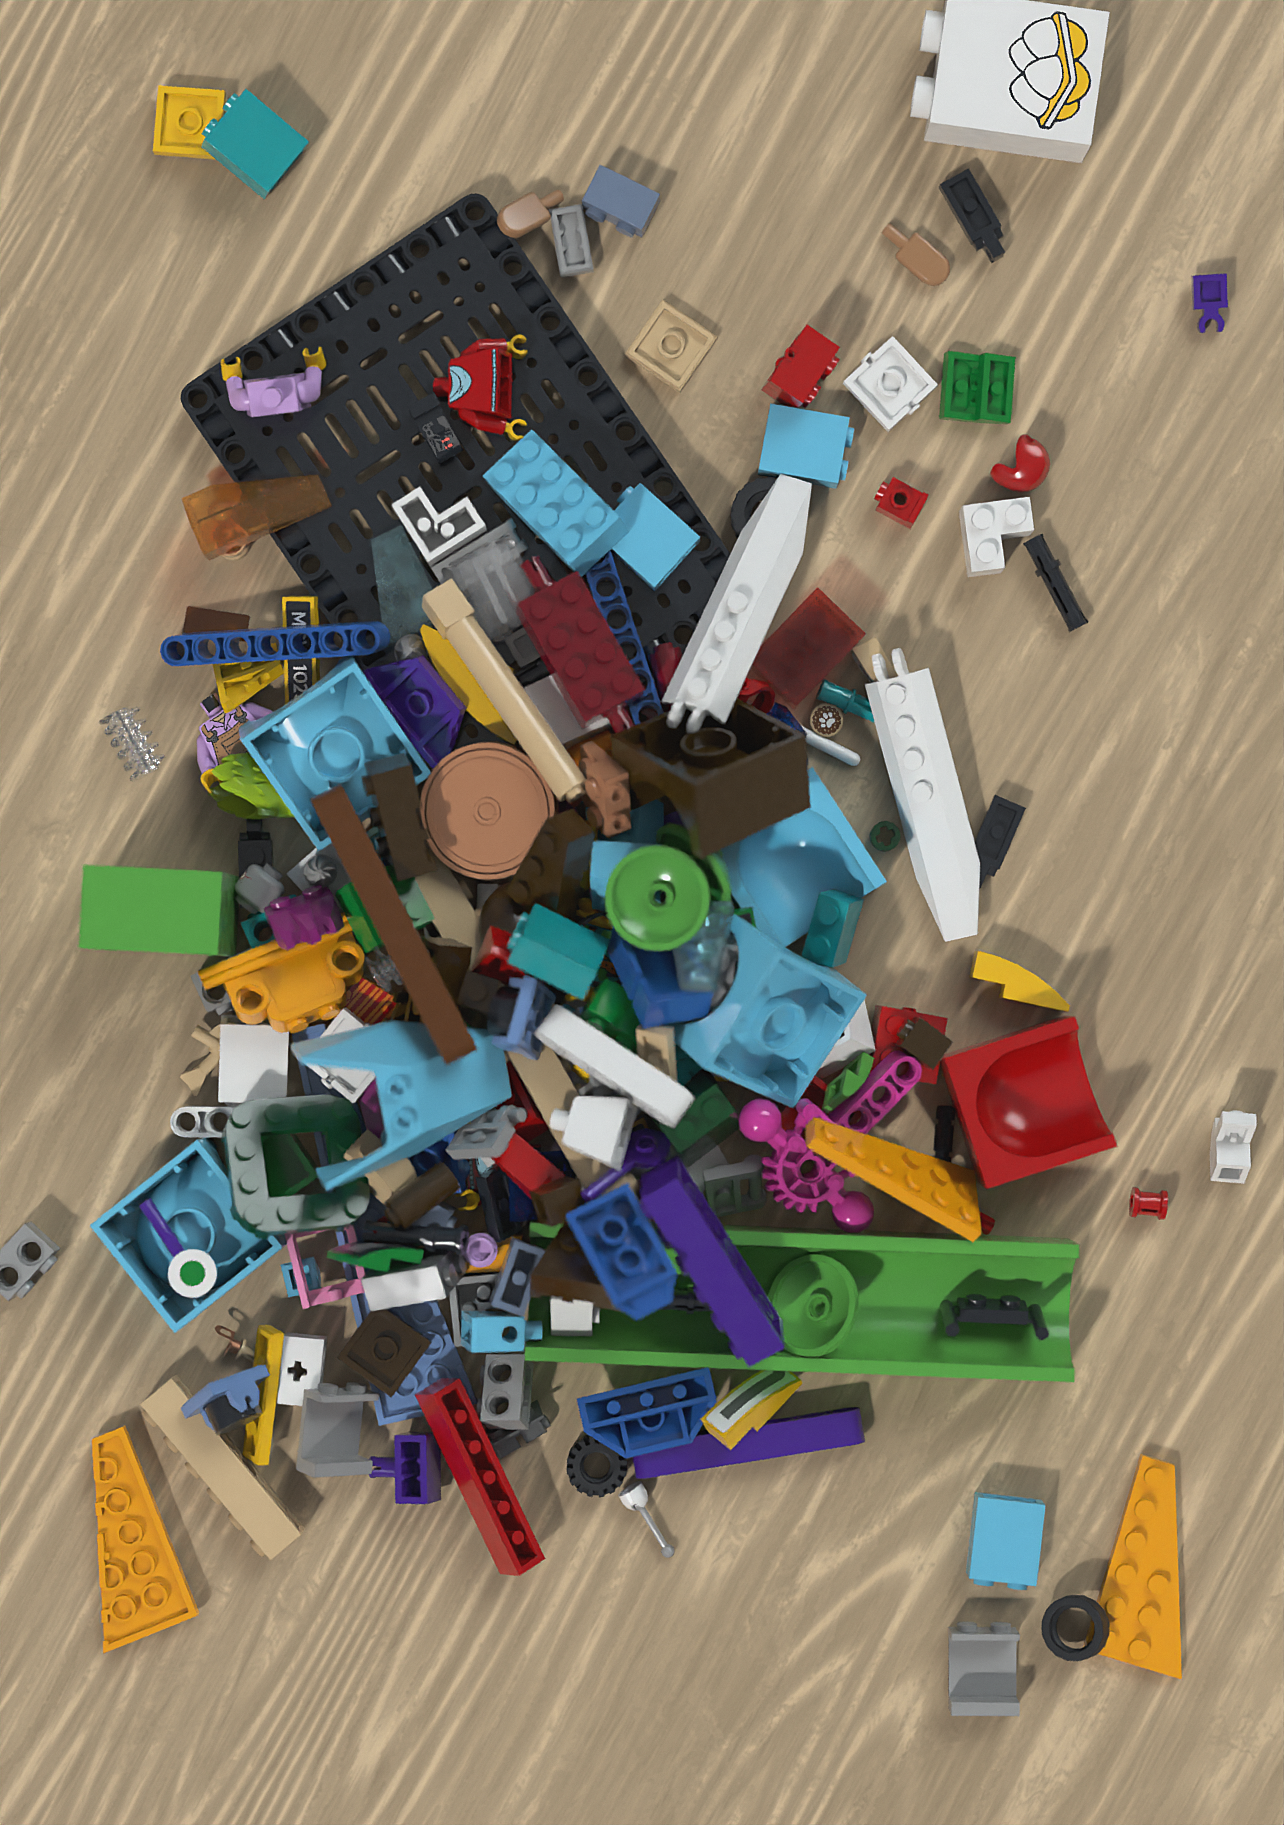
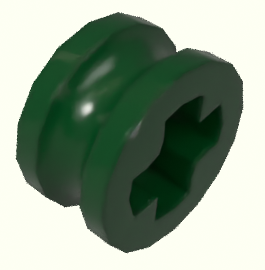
[869,821,901,852]

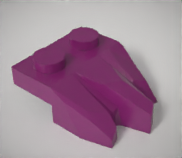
[263,885,345,950]

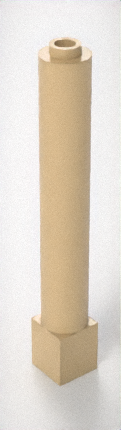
[422,578,586,803]

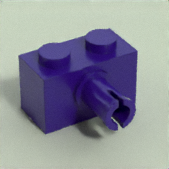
[369,1432,441,1504]

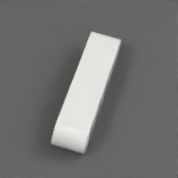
[534,1005,694,1127]

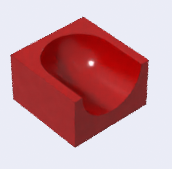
[940,1015,1118,1189]

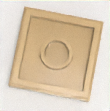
[625,299,718,393]

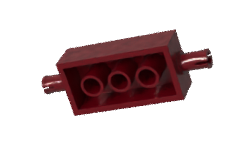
[515,555,645,734]

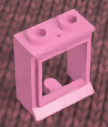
[285,1224,366,1309]

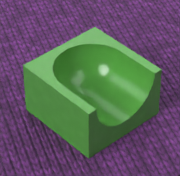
[79,865,239,957]

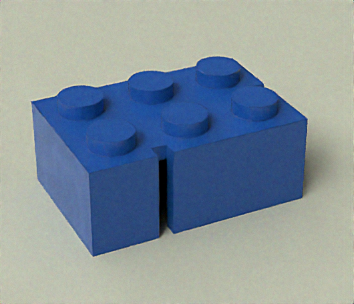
[607,926,714,1029]

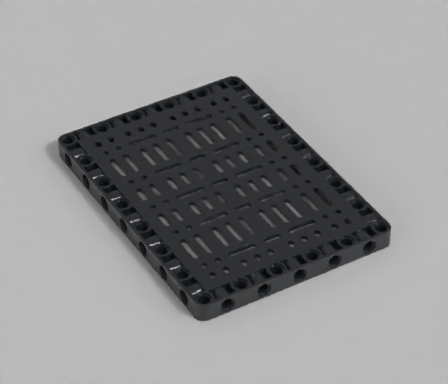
[181,193,730,772]

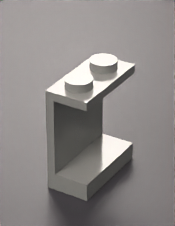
[296,1382,379,1478]
[948,1622,1020,1716]

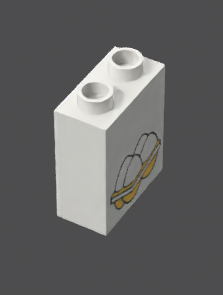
[910,0,1110,163]

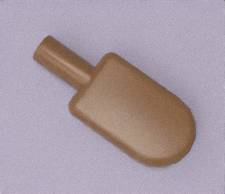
[497,190,564,238]
[882,223,950,286]

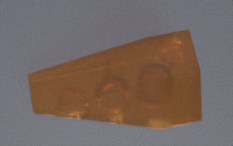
[181,474,332,561]

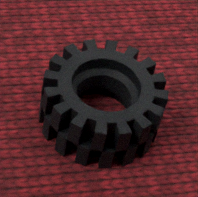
[566,1435,627,1498]

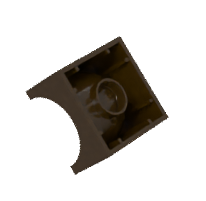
[611,698,811,859]

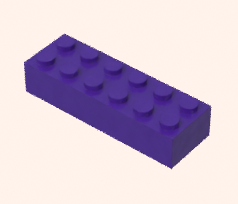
[639,1155,785,1367]

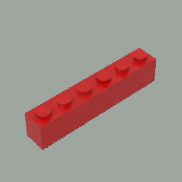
[415,1378,545,1576]

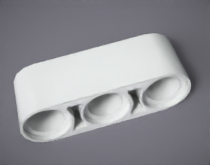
[170,1106,235,1138]

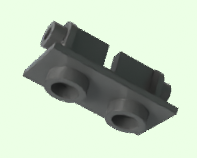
[485,1400,551,1459]

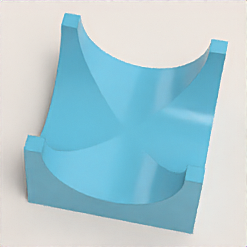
[238,656,431,851]
[662,914,867,1108]

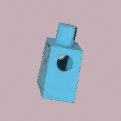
[461,1311,542,1352]

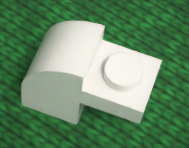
[1210,1110,1257,1184]

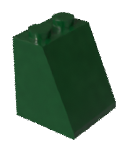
[648,1072,740,1167]

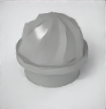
[394,634,428,661]
[304,854,338,888]

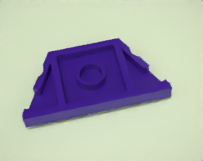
[362,655,466,769]

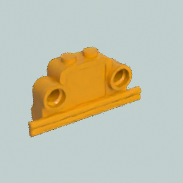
[197,912,365,1033]

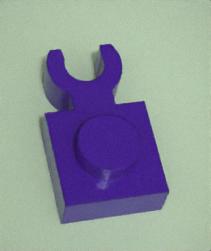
[1191,273,1228,333]

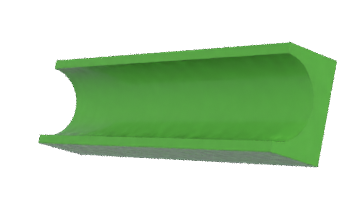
[525,1217,1079,1382]

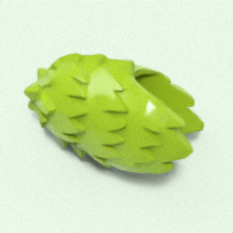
[208,753,294,819]

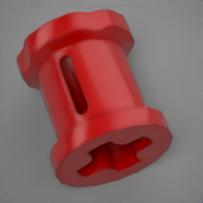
[1129,1187,1168,1220]

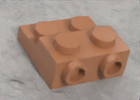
[579,741,631,838]

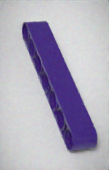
[633,1407,865,1479]

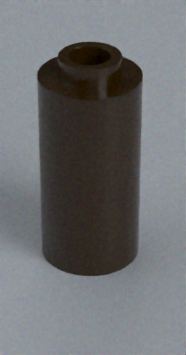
[383,1161,460,1229]

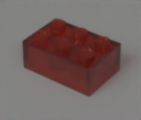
[750,587,866,710]

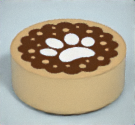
[809,703,843,738]

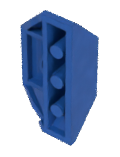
[577,1368,717,1459]

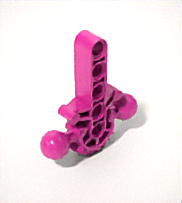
[739,1051,922,1233]

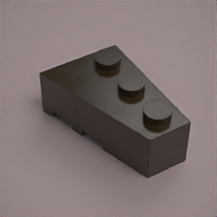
[361,753,438,881]
[506,809,595,924]
[382,937,473,1023]
[530,1223,622,1311]

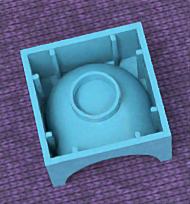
[721,767,887,947]
[90,1137,287,1333]

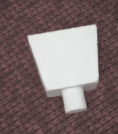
[550,1096,638,1170]

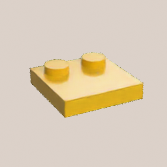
[153,85,226,159]

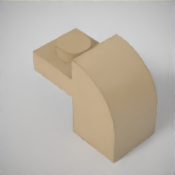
[344,1129,417,1206]

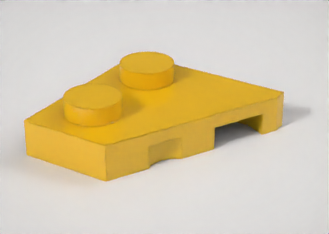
[212,642,284,713]

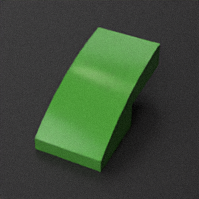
[822,1051,874,1113]

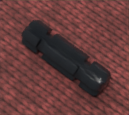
[933,1105,955,1163]

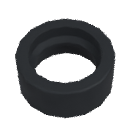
[1041,1595,1110,1661]

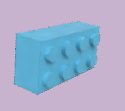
[483,430,629,577]

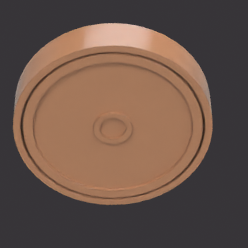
[420,742,559,880]

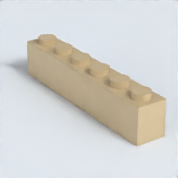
[140,1374,305,1561]

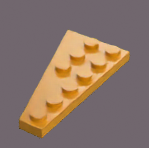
[806,1117,982,1242]
[92,1425,199,1654]
[1083,1454,1182,1680]

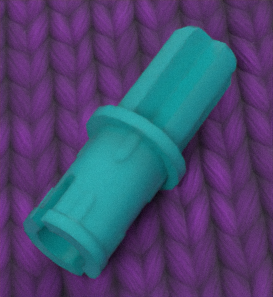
[816,679,874,722]

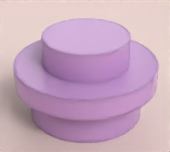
[464,1233,498,1267]

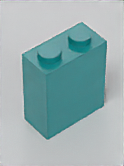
[201,89,309,199]
[507,904,610,1000]

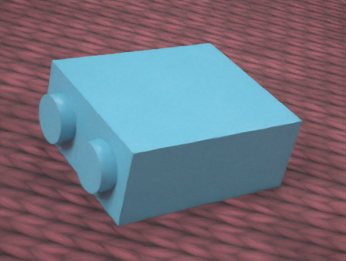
[758,403,854,489]
[610,483,700,591]
[966,1492,1046,1590]

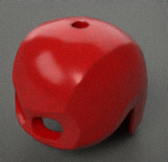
[990,434,1050,493]

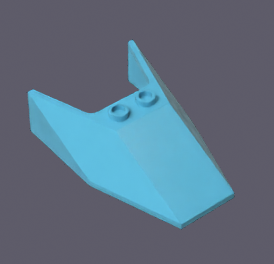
[291,1021,512,1190]

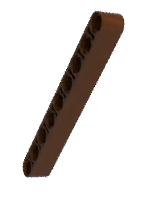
[310,783,478,1066]

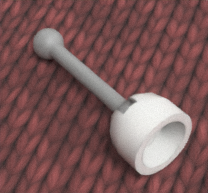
[618,1481,675,1558]

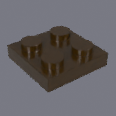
[337,1308,432,1398]

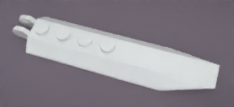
[661,474,812,733]
[865,648,980,942]

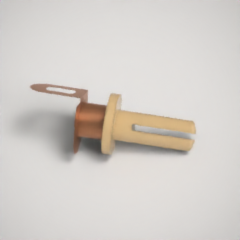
[215,1325,255,1362]

